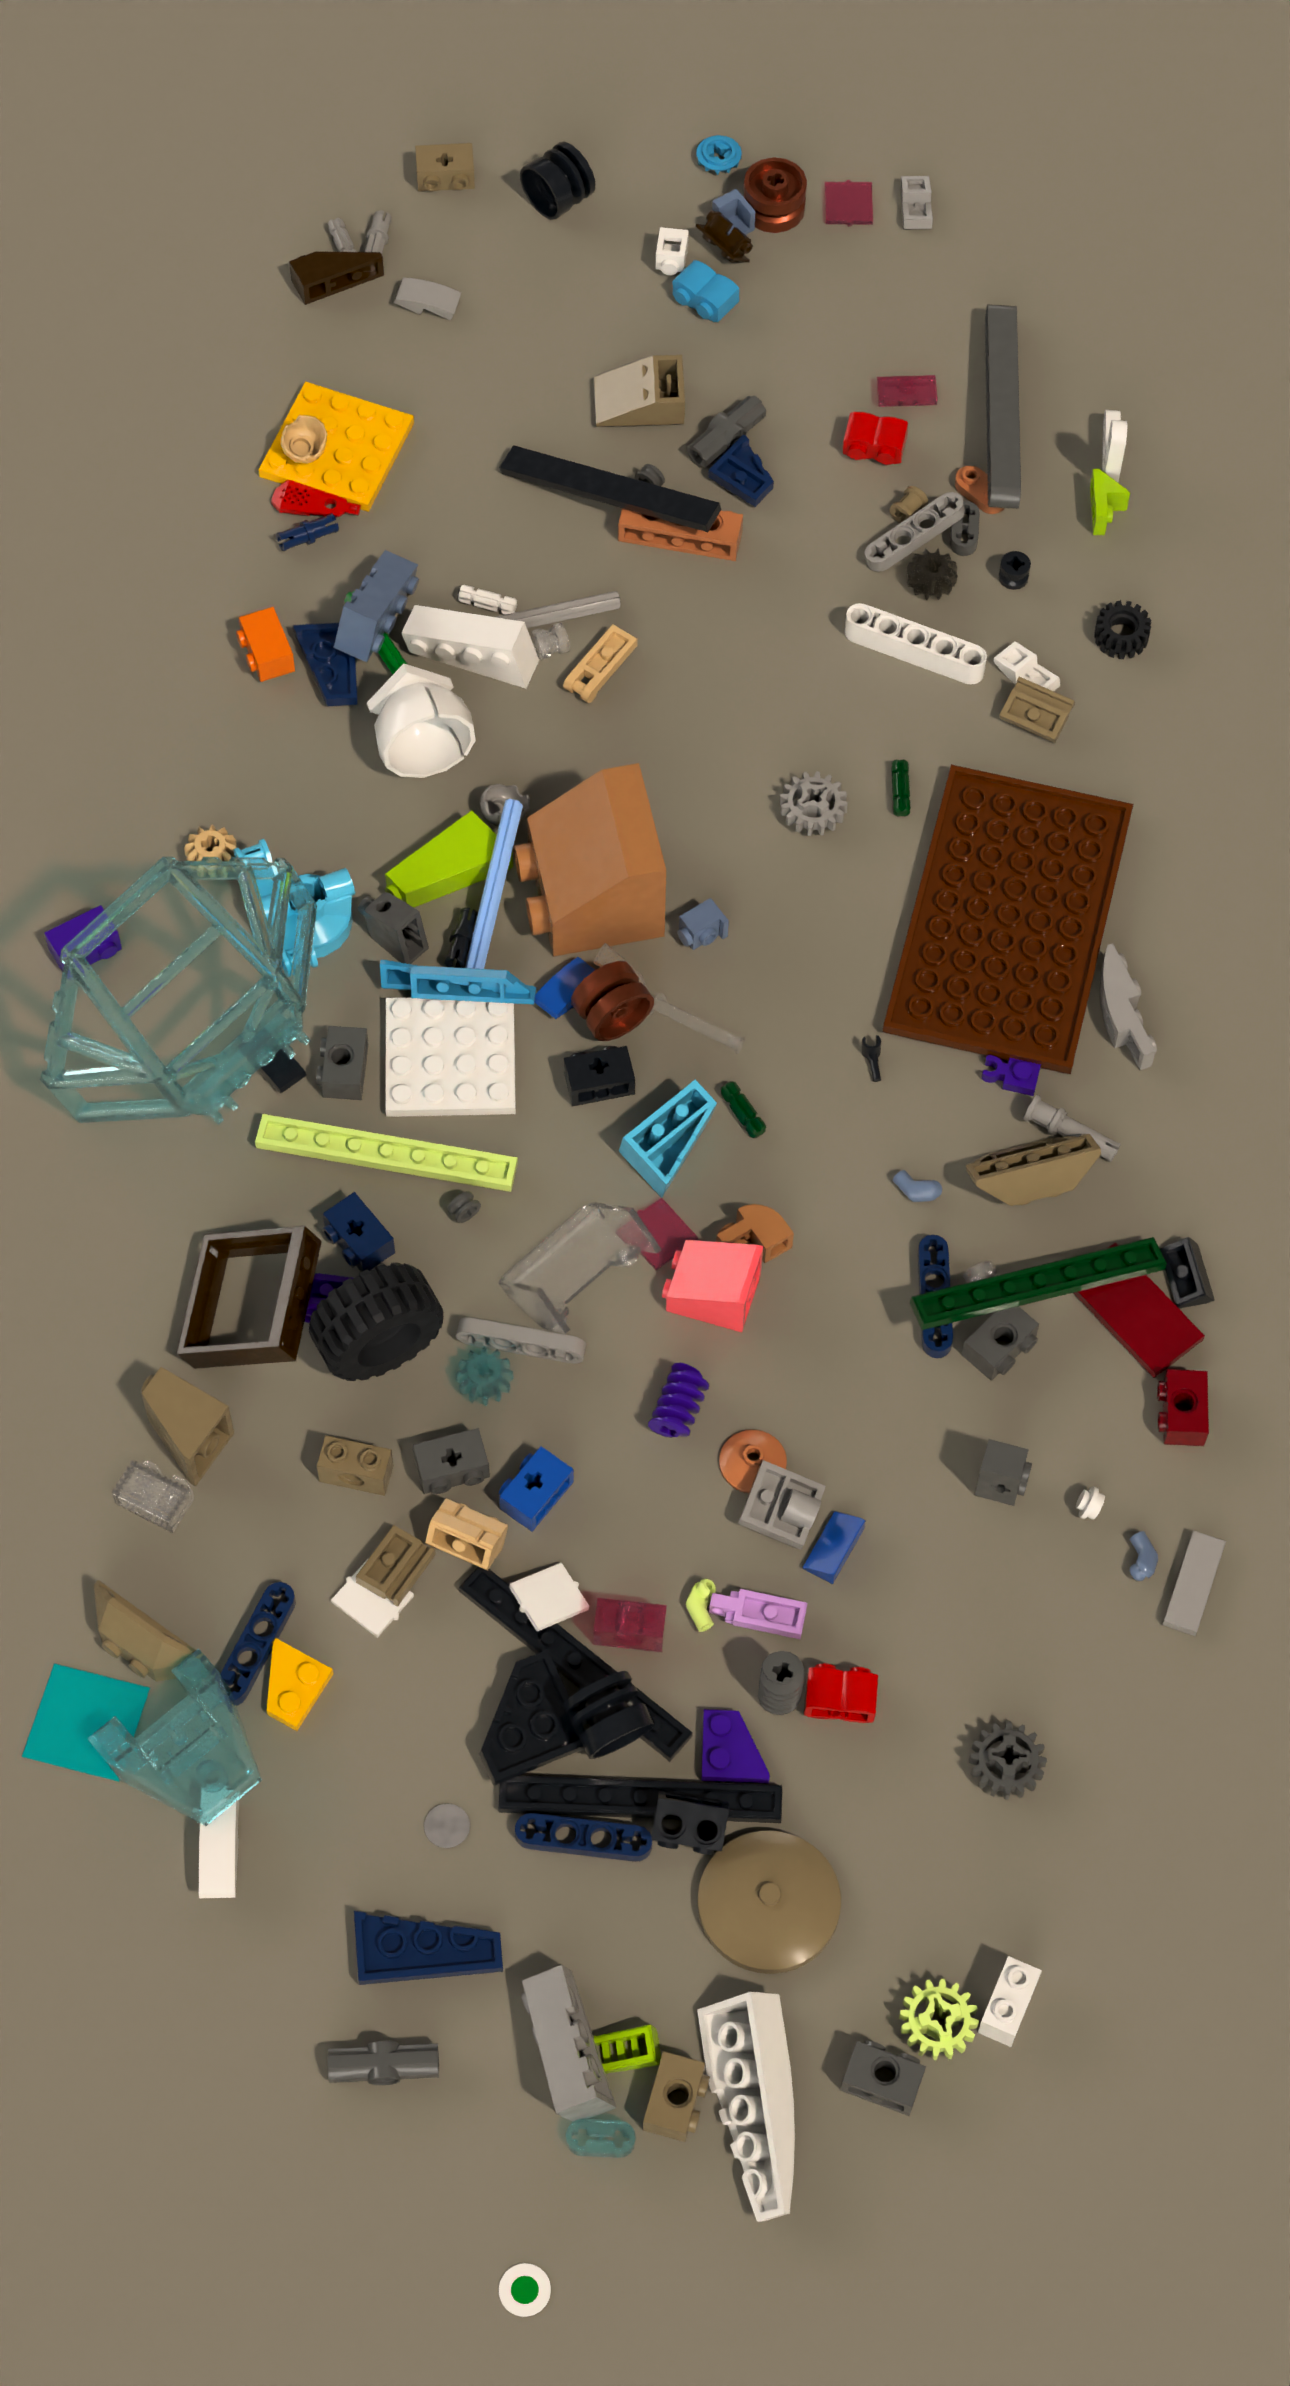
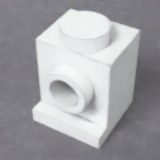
[656,227,689,275]

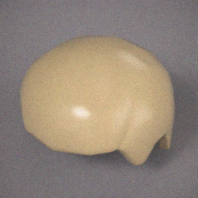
[281,415,328,463]

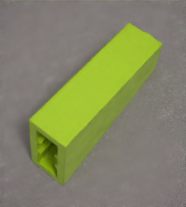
[385,810,513,907]

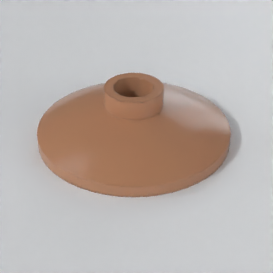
[719,1430,787,1493]

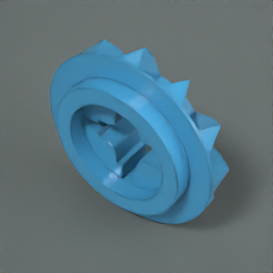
[696,135,742,175]

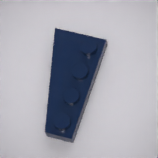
[354,1911,503,1985]

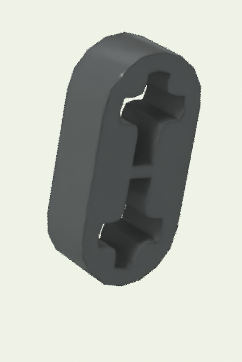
[950,501,980,556]

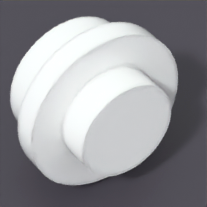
[1076,1486,1105,1520]

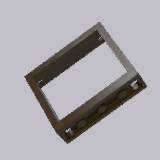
[177,1226,322,1369]

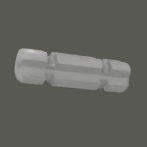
[328,218,356,252]

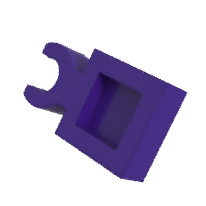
[981,1055,1041,1096]

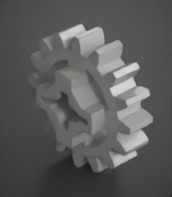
[780,771,848,836]

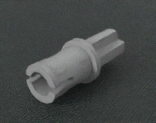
[365,210,392,254]

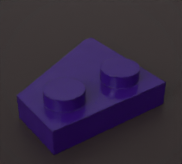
[701,1709,770,1784]

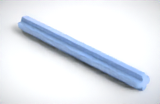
[465,799,523,969]

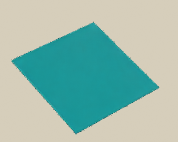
[22,1664,150,1782]

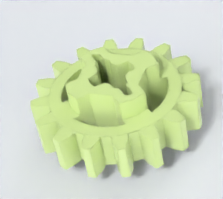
[899,1978,979,2060]

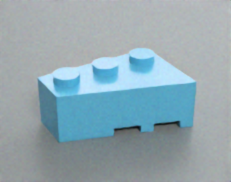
[619,1079,717,1198]

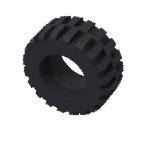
[309,1263,444,1381]

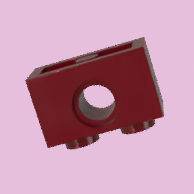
[1157,1369,1209,1446]

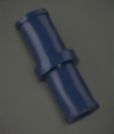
[276,513,339,551]

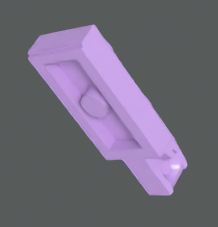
[709,1589,808,1639]

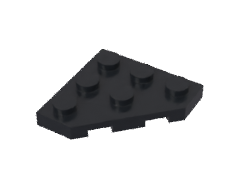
[479,1649,585,1786]

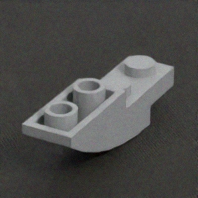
[1100,943,1157,1070]

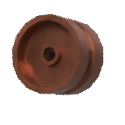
[744,157,807,233]
[571,961,654,1041]

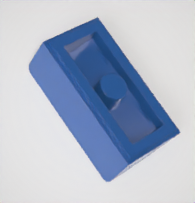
[803,1511,866,1584]

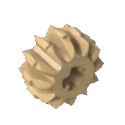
[184,824,237,879]

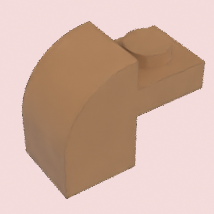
[716,1204,794,1263]

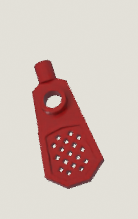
[271,480,361,517]

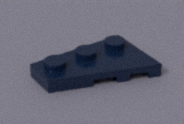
[293,623,358,706]

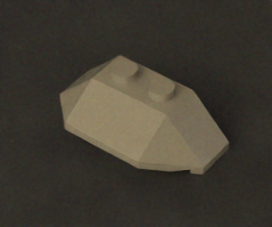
[966,1134,1101,1206]
[94,1580,209,1681]

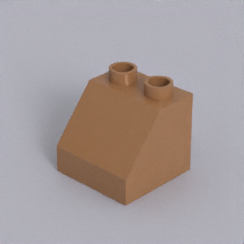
[513,763,666,957]

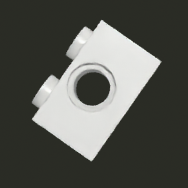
[978,1956,1042,2047]

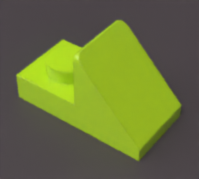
[1090,469,1130,535]

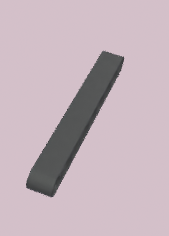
[985,304,1021,509]

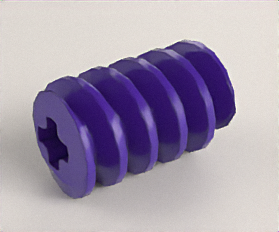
[648,1362,709,1438]

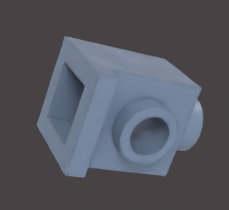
[677,898,729,950]

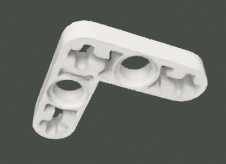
[1102,410,1127,482]

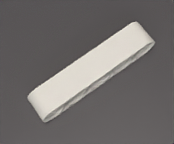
[845,603,987,685]

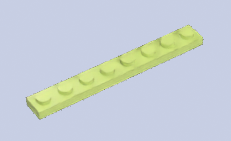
[255,1114,518,1192]

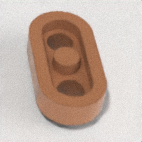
[955,466,1004,514]

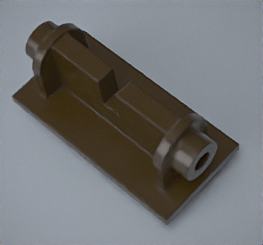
[696,210,753,263]

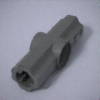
[687,396,766,467]
[328,2041,439,2085]

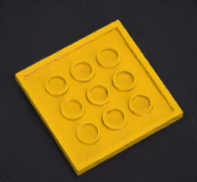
[259,381,414,512]

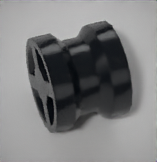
[999,551,1031,590]

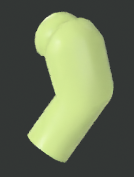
[686,1579,716,1632]

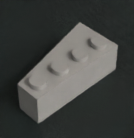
[522,1965,617,2124]

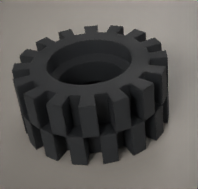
[1094,600,1151,659]

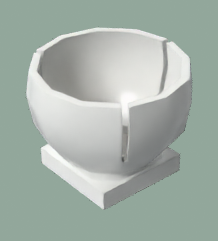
[367,663,476,778]

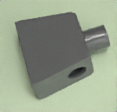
[358,892,429,964]

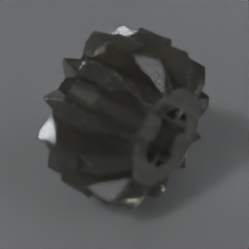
[907,548,958,600]

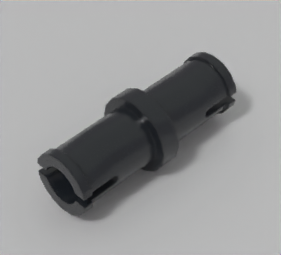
[444,908,478,968]

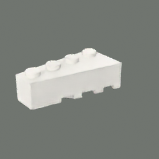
[401,605,539,689]

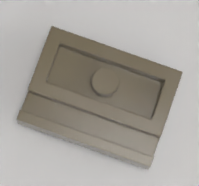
[999,676,1075,743]
[356,1525,435,1607]

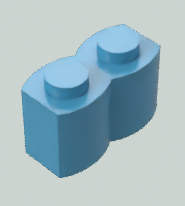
[672,260,739,323]

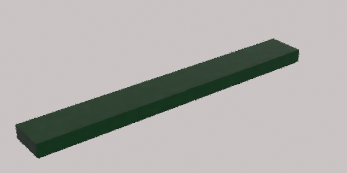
[910,1237,1167,1330]

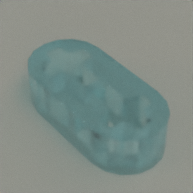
[566,2119,636,2158]

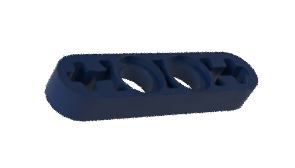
[918,1235,953,1358]
[216,1582,296,1707]
[515,1813,652,1862]

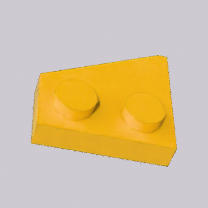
[266,1638,334,1731]

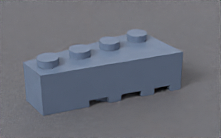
[333,550,419,662]

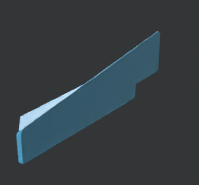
[380,960,536,1005]

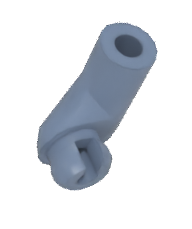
[893,1170,942,1202]

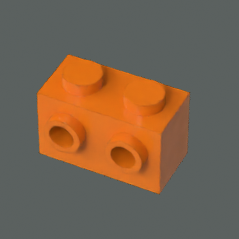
[236,607,295,682]

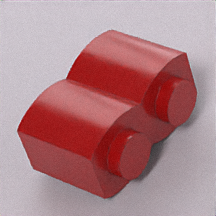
[843,412,908,465]
[804,1663,878,1723]

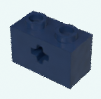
[322,1192,395,1272]

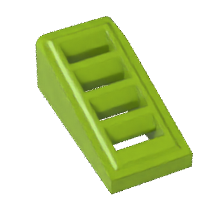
[593,2024,661,2074]

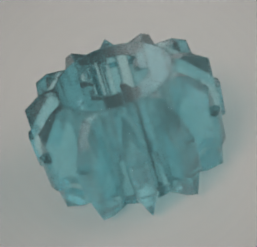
[456,1347,513,1406]

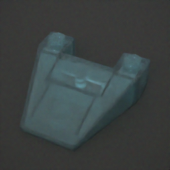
[87,1648,262,1826]

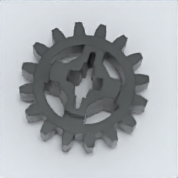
[969,1721,1047,1800]

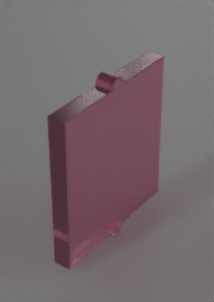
[825,180,873,227]
[620,1198,698,1271]

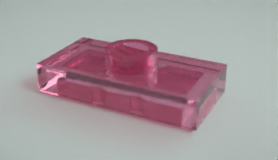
[876,375,938,407]

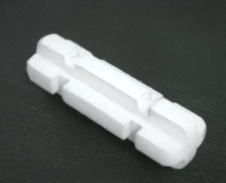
[458,585,517,614]

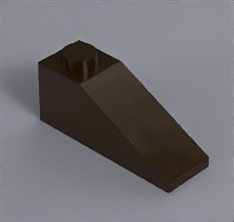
[289,251,384,305]

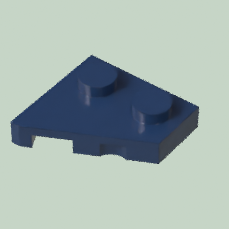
[708,434,774,507]

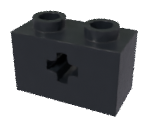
[564,1046,635,1107]

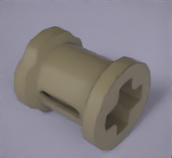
[889,486,928,523]

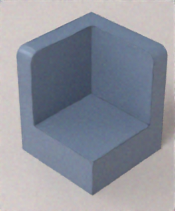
[712,189,755,235]

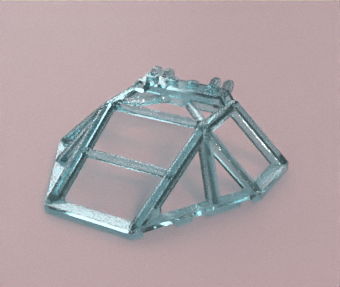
[40,857,317,1125]

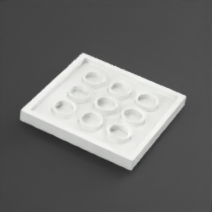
[386,998,516,1117]

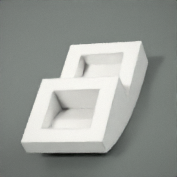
[994,641,1060,691]

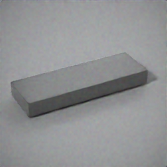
[1163,1530,1226,1636]

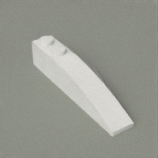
[697,1992,795,2222]

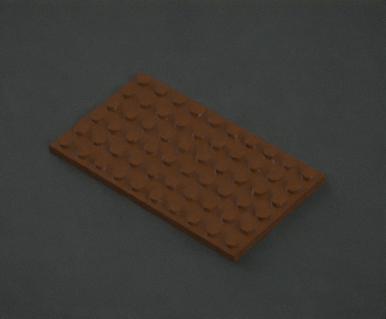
[882,764,1134,1074]

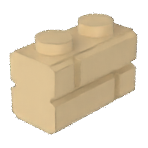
[425,1498,508,1571]

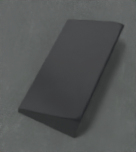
[1160,1237,1215,1309]

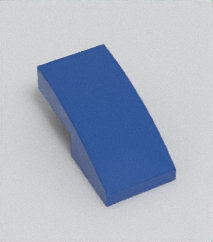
[534,957,595,1019]

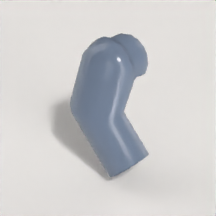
[1129,1531,1158,1581]

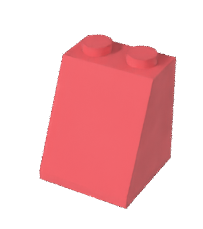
[662,1240,763,1332]

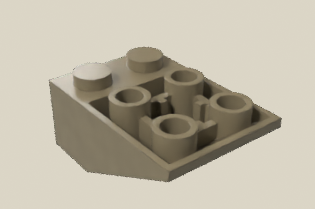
[594,355,685,427]

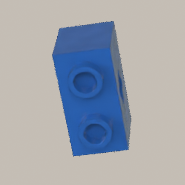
[498,1446,574,1532]

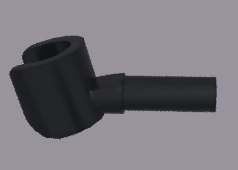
[862,1035,881,1082]

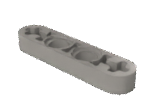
[865,492,965,572]
[456,1317,586,1364]

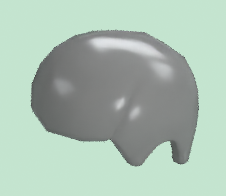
[480,784,530,827]

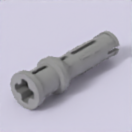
[1023,1095,1121,1162]

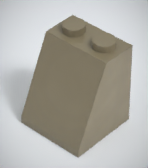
[141,1367,234,1486]

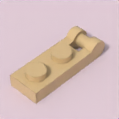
[563,624,638,703]

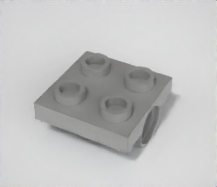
[738,1460,826,1550]

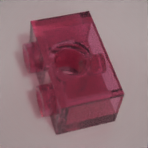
[593,1598,667,1652]

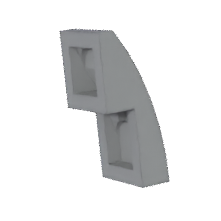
[901,176,933,229]
[394,278,461,321]

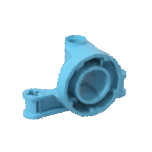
[233,839,355,977]

